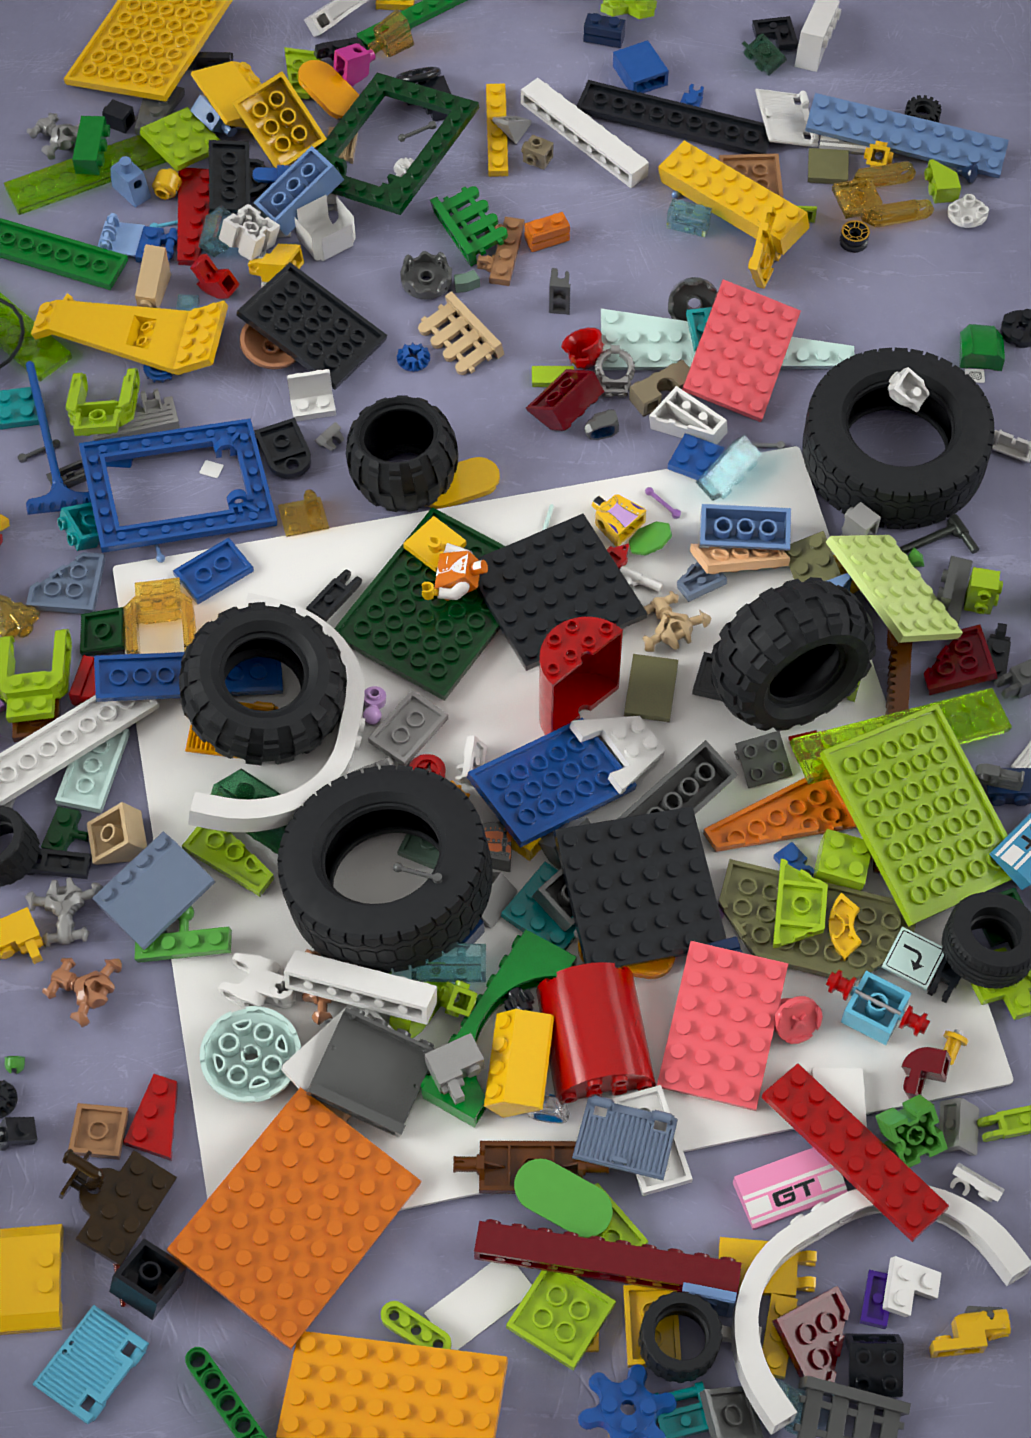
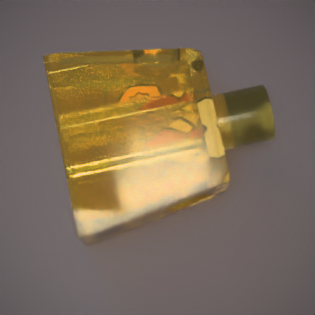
[368,9,414,57]

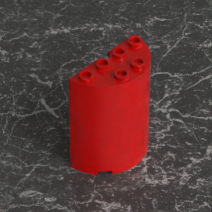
[539,617,623,735]
[536,962,656,1103]

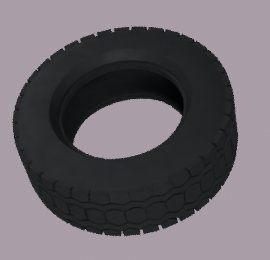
[802,347,995,529]
[277,765,493,973]

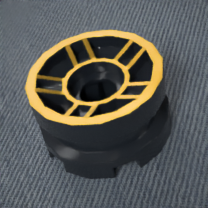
[839,220,870,253]

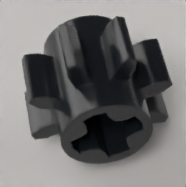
[504,987,535,1011]

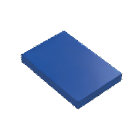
[173,537,254,604]

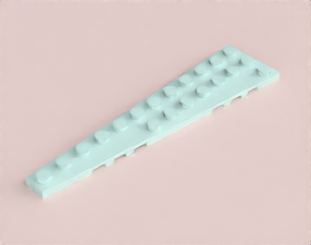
[601,309,855,370]

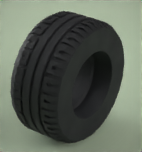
[941,892,1031,989]

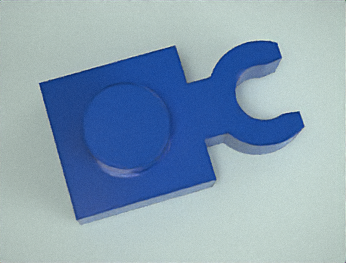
[680,84,704,107]
[773,842,814,877]

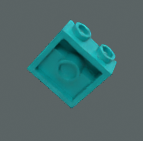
[57,502,99,551]

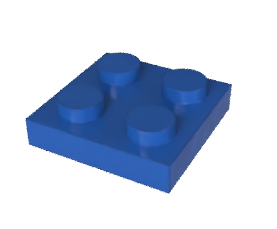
[667,433,725,484]

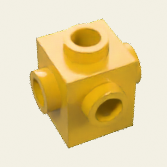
[864,141,894,171]

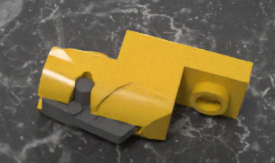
[929,1306,1011,1358]

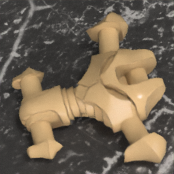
[642,591,712,652]

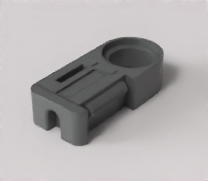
[975,763,1025,791]

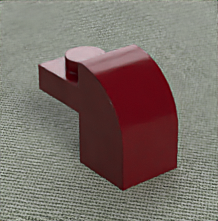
[901,1047,951,1099]

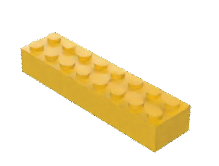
[658,140,810,255]

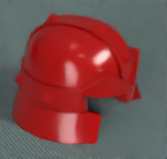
[561,327,604,370]

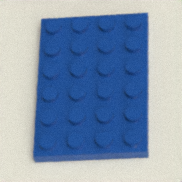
[467,717,637,848]

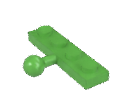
[134,906,232,963]

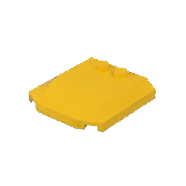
[0,1224,64,1335]

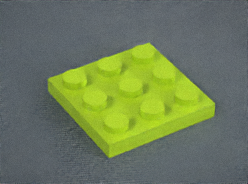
[140,107,220,171]
[506,1270,616,1371]

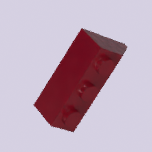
[526,369,605,431]

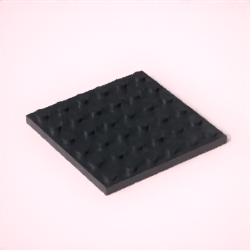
[476,513,648,671]
[553,806,727,968]

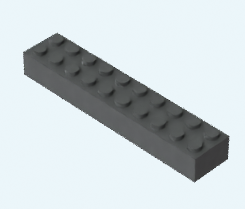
[532,740,738,932]

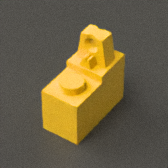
[248,243,304,282]
[0,907,44,964]

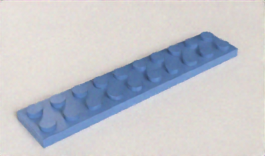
[805,93,1009,179]

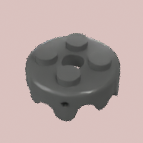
[400,251,452,300]
[668,277,718,321]

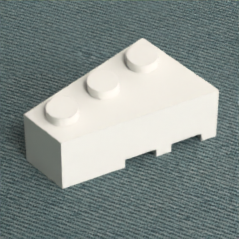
[649,386,728,444]

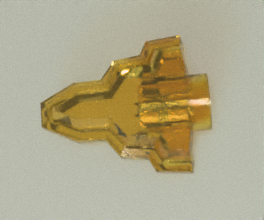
[0,594,40,638]

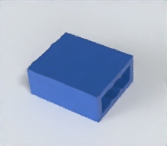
[613,40,669,93]

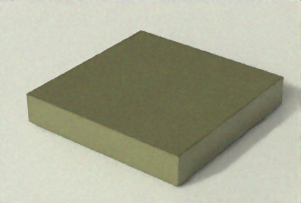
[807,148,849,185]

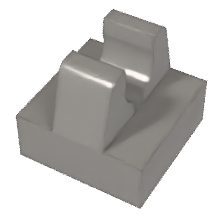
[314,422,344,451]

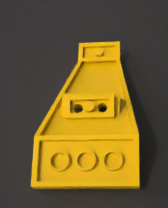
[31,300,228,375]

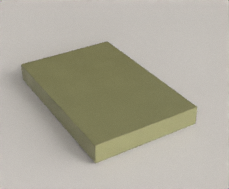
[624,654,678,722]

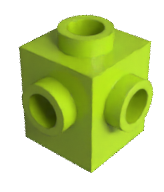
[438,979,478,1018]

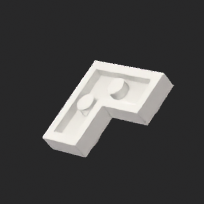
[882,1256,941,1317]

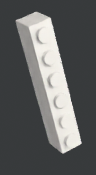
[284,950,437,1025]

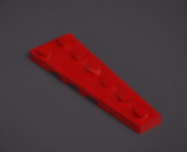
[177,167,210,266]

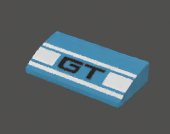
[989,812,1031,890]

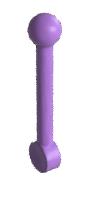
[645,487,681,519]

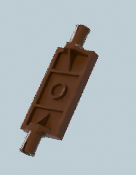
[453,1141,609,1194]

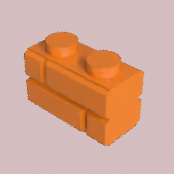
[524,212,570,252]

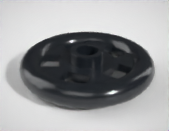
[396,67,441,83]

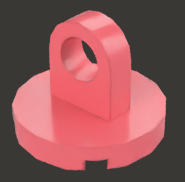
[774,996,823,1044]

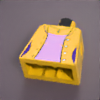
[591,494,646,547]

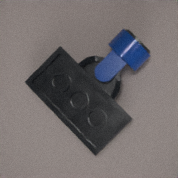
[208,140,291,214]

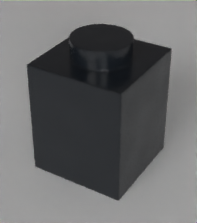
[102,99,136,134]

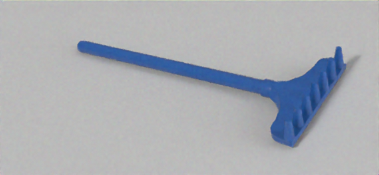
[26,361,91,515]

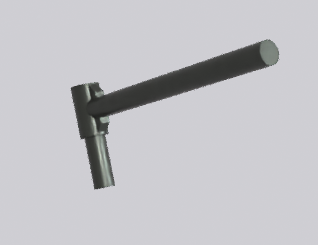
[899,514,979,554]

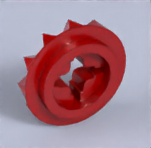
[409,754,446,778]

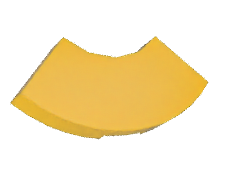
[829,893,862,961]

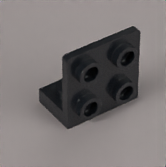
[845,1333,904,1397]

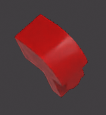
[190,254,240,299]

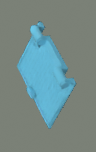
[32,1305,149,1424]

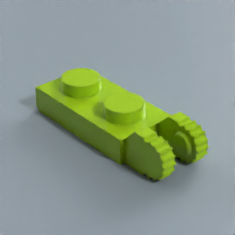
[977,1105,1031,1142]

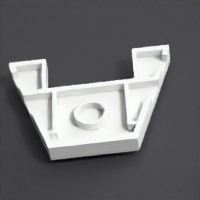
[569,716,666,795]

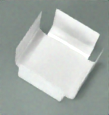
[294,195,356,261]

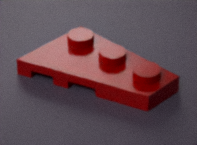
[124,1074,178,1161]

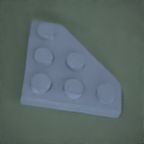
[26,552,106,614]

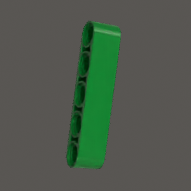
[185,1347,267,1438]

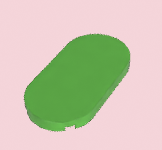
[514,1159,613,1238]

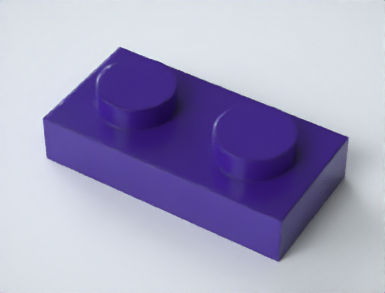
[860,1269,889,1329]

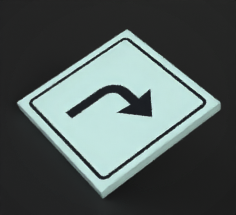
[881,926,944,990]

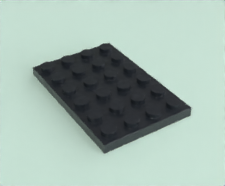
[236,262,387,390]

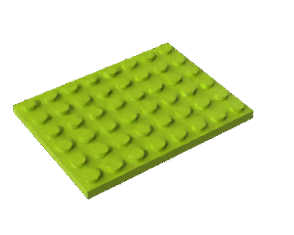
[820,704,1012,927]

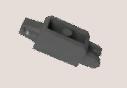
[994,659,1031,699]

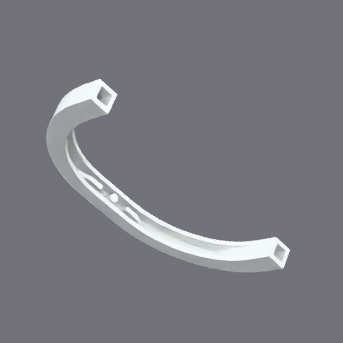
[188,593,366,832]
[731,1185,1031,1435]

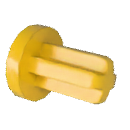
[943,1029,969,1065]

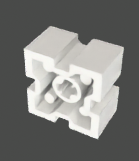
[219,204,280,261]

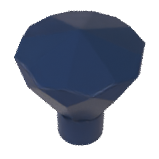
[956,164,978,183]

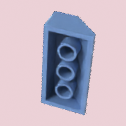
[254,146,344,236]
[699,504,791,551]

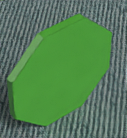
[629,521,672,556]

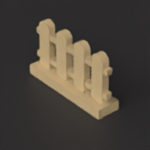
[418,291,505,375]

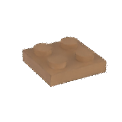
[68,1103,129,1160]

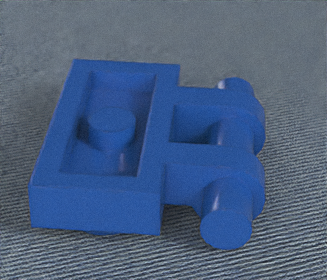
[135,226,178,263]

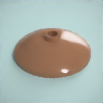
[240,323,296,369]

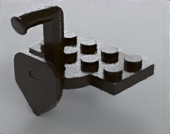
[59,1149,177,1267]

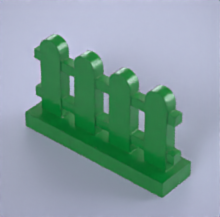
[430,186,508,267]

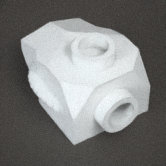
[888,367,929,412]

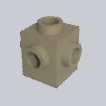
[521,135,554,170]

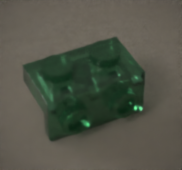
[742,33,787,76]

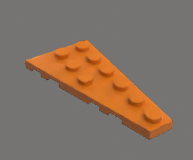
[703,768,857,852]

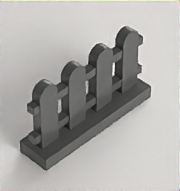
[793,1376,911,1438]

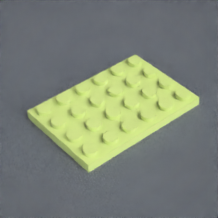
[826,535,963,643]

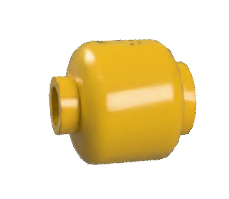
[152,168,182,200]

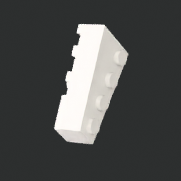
[794,0,842,72]

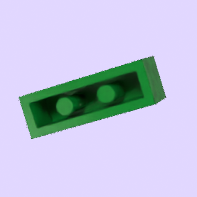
[72,116,110,175]

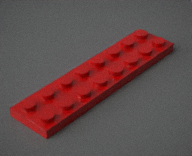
[761,1063,949,1242]

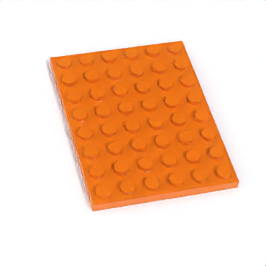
[167,1087,422,1350]

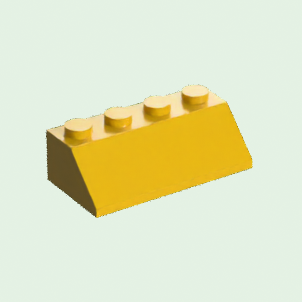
[484,1009,554,1118]

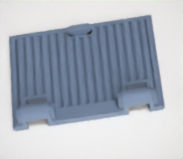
[572,1095,678,1181]

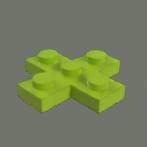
[600,0,657,19]
[971,947,1031,1020]

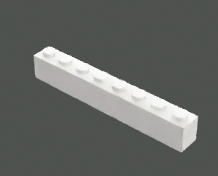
[521,78,649,188]

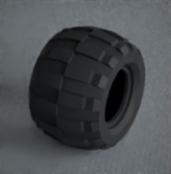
[345,395,459,512]

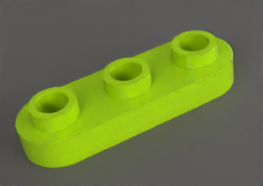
[381,1301,452,1349]

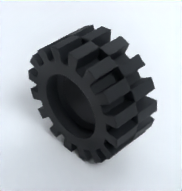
[905,95,942,123]

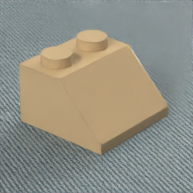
[87,802,147,865]

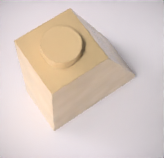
[135,244,171,308]

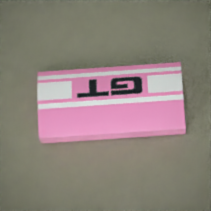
[733,1148,848,1230]

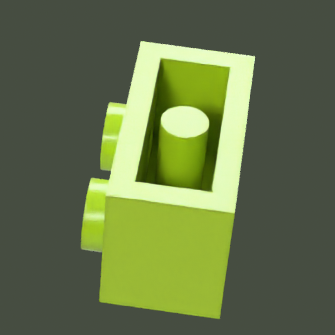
[964,567,1003,614]

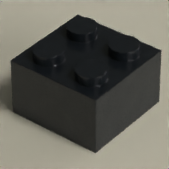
[109,1238,187,1320]

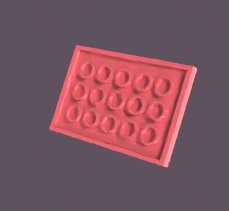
[682,279,801,422]
[657,941,788,1111]

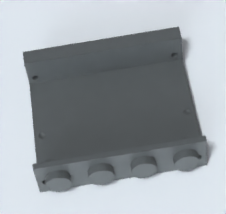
[306,1007,434,1137]

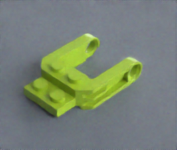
[66,368,140,436]
[0,629,72,723]

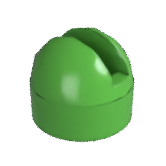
[4,1056,25,1074]

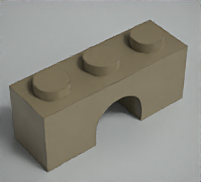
[629,360,690,417]

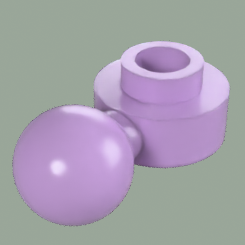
[363,686,386,725]

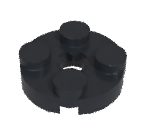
[1000,309,1031,348]

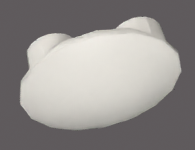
[948,194,989,228]

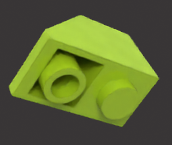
[924,159,961,204]

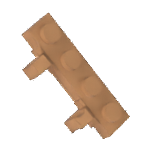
[477,217,525,286]

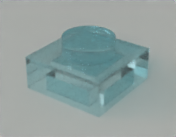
[176,294,200,311]

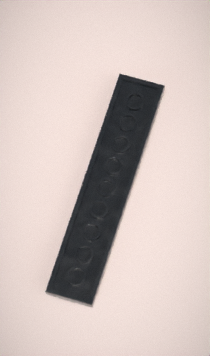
[577,80,771,154]

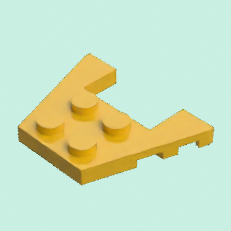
[748,204,781,289]

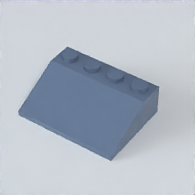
[92,831,216,950]

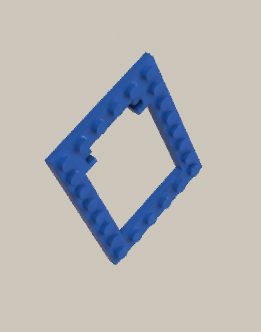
[79,418,277,553]

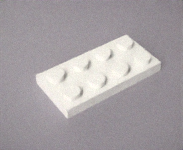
[612,1085,693,1196]

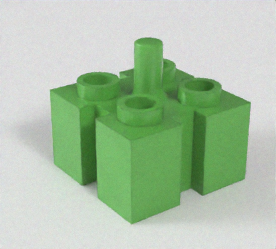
[875,1094,948,1168]

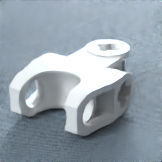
[218,953,297,1009]

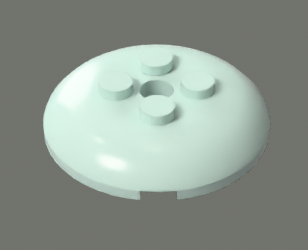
[200,1006,301,1103]

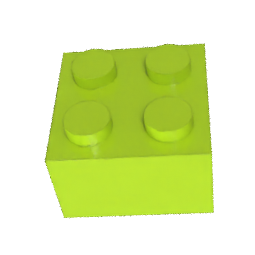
[813,829,871,891]

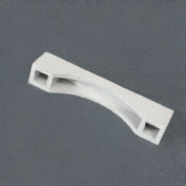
[304,0,369,37]

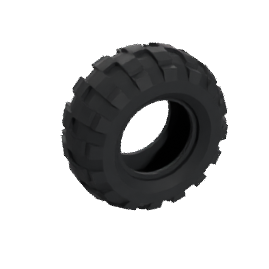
[711,577,876,731]
[179,602,347,766]

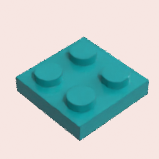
[0,387,40,430]

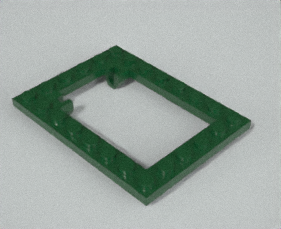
[317,72,480,215]

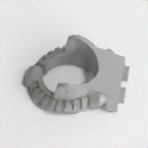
[595,345,635,398]

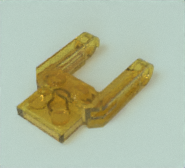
[832,161,934,227]
[124,577,196,654]

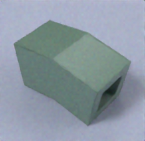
[454,270,480,293]

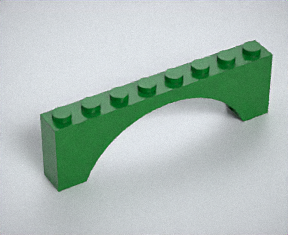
[421,929,577,1128]

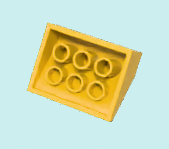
[191,61,262,128]
[232,71,327,168]

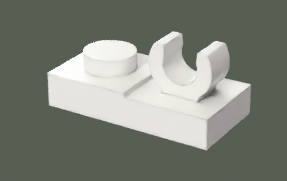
[455,735,487,788]
[950,1163,1005,1202]

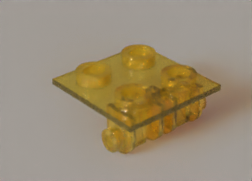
[278,489,329,537]

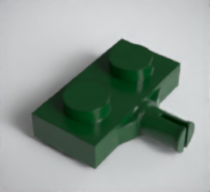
[41,806,89,851]

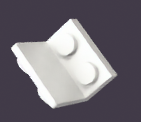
[287,369,336,422]

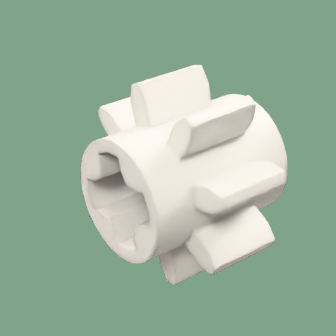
[394,157,414,177]

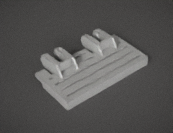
[93,388,180,441]

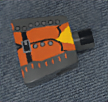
[482,821,512,872]

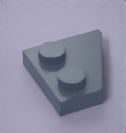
[677,561,727,602]

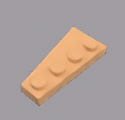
[690,544,790,574]

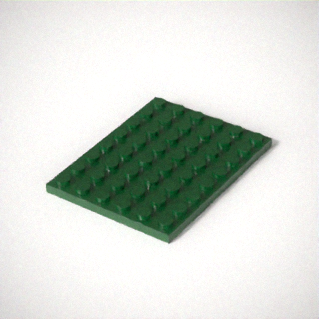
[334,507,505,701]

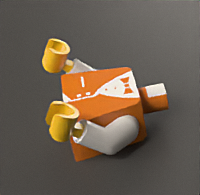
[422,535,488,601]

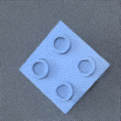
[97,213,145,257]

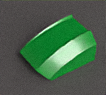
[959,324,1005,371]

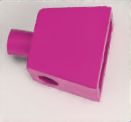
[333,43,376,86]

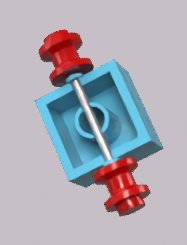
[826,970,930,1045]

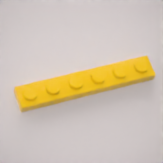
[486,83,508,177]

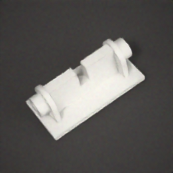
[992,429,1031,463]

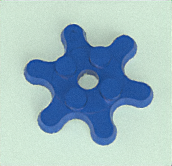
[578,1364,677,1438]

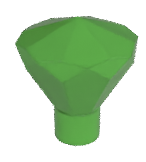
[908,548,924,567]

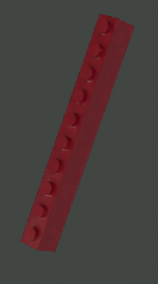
[474,1219,742,1302]

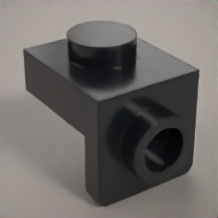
[0,1117,38,1151]

